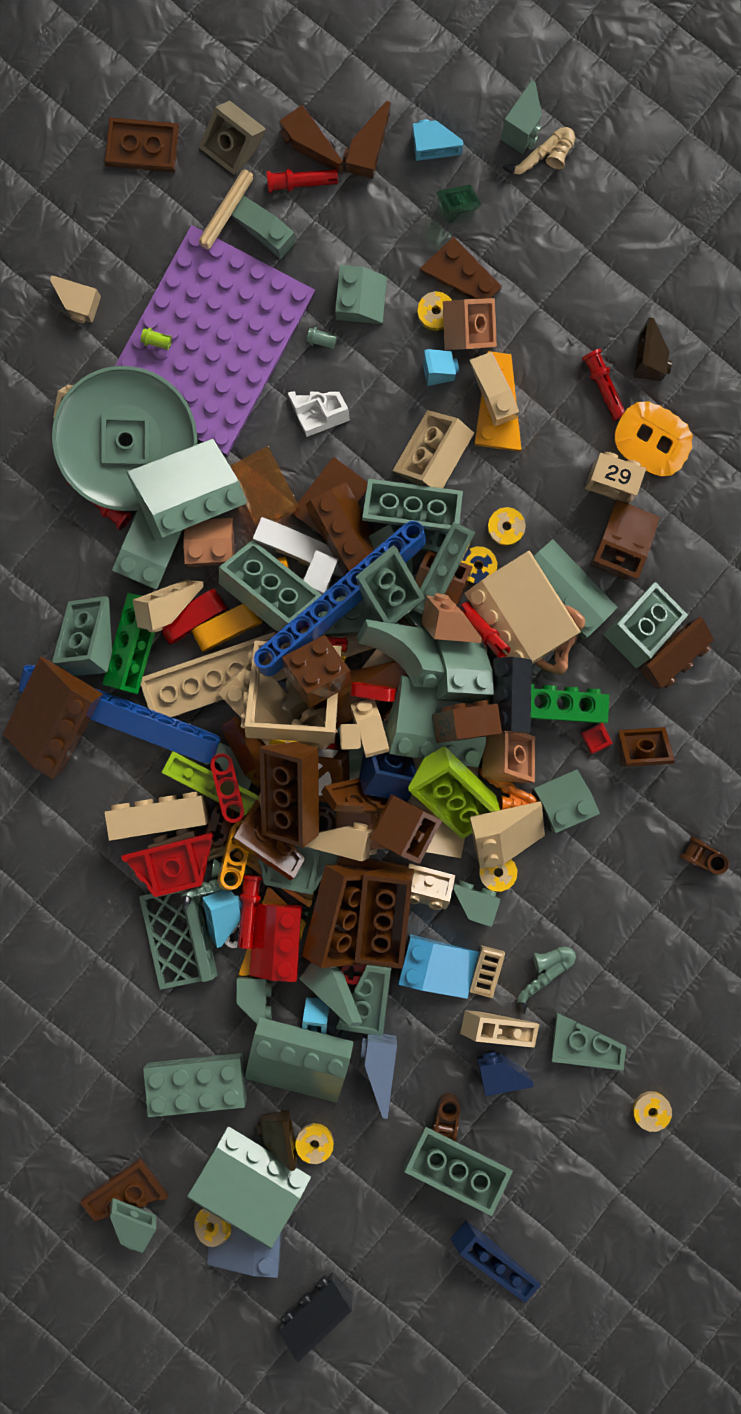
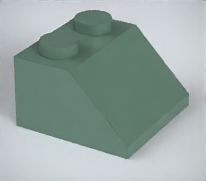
[500,81,542,155]
[335,265,387,324]
[534,769,600,833]

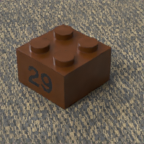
[282,635,351,708]
[432,700,502,743]

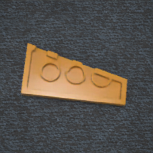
[474,351,521,452]

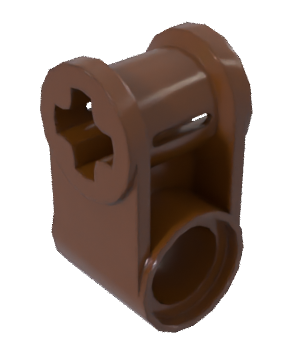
[680,836,729,875]
[432,1093,460,1141]

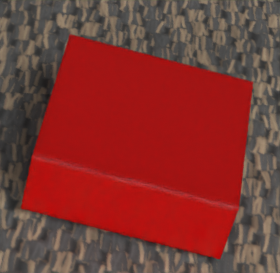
[580,723,613,754]

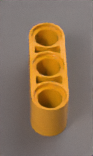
[192,604,263,652]
[217,821,249,891]

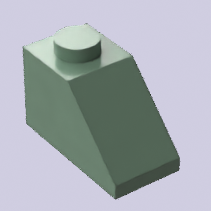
[110,1198,156,1253]

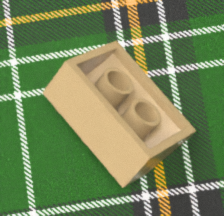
[393,410,474,488]
[218,663,292,745]

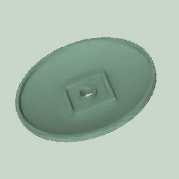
[52,366,197,511]

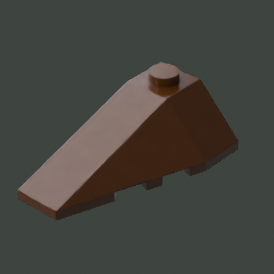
[317,661,409,729]

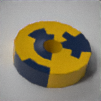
[461,546,497,585]

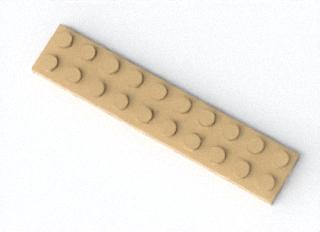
[141,627,374,718]

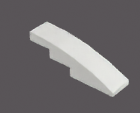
[253,517,343,579]

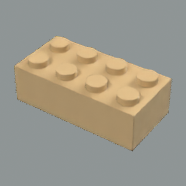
[105,791,210,841]

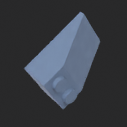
[361,1034,397,1119]
[207,1224,282,1278]

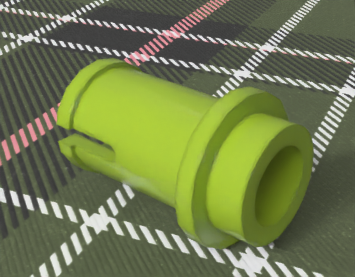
[140,327,172,351]

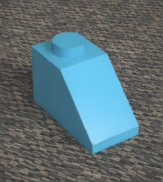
[412,119,463,161]
[423,349,459,386]
[202,890,242,948]
[302,997,329,1034]

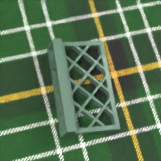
[139,889,218,990]

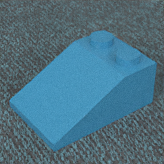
[398,934,479,999]

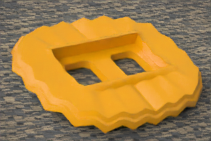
[615,401,693,476]

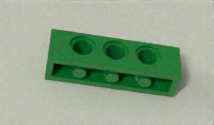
[102,593,155,694]
[531,684,609,723]

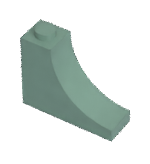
[357,620,445,689]

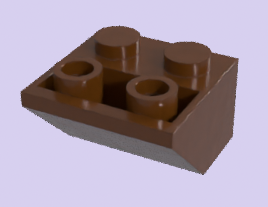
[415,550,473,607]
[369,794,442,864]

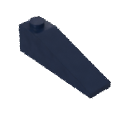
[450,1220,541,1303]

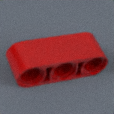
[161,589,228,645]
[211,753,245,823]

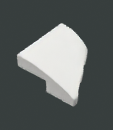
[288,392,350,437]

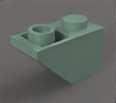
[453,880,501,927]
[237,976,272,1025]

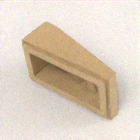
[340,724,361,750]
[469,945,505,998]

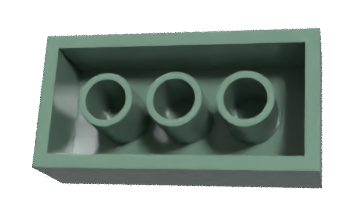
[143,1053,247,1117]

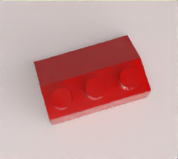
[250,903,302,982]

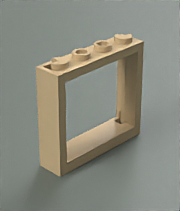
[241,640,342,743]

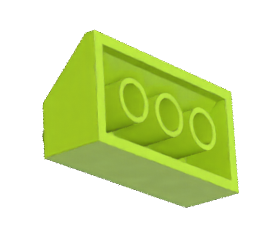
[408,746,500,839]

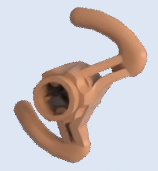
[535,605,585,675]

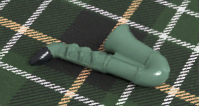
[182,859,253,910]
[518,947,576,1014]

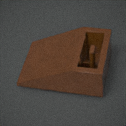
[590,499,660,582]

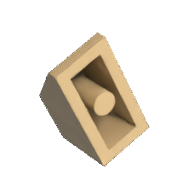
[50,275,101,323]
[350,699,390,758]

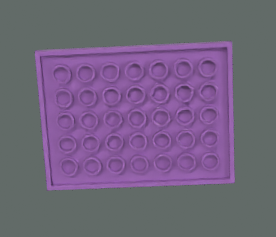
[115,225,316,456]

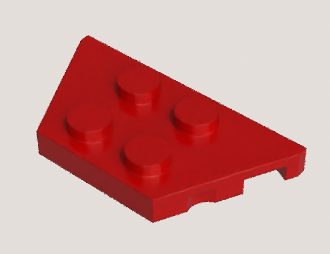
[121,832,213,897]

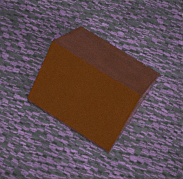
[618,727,675,767]

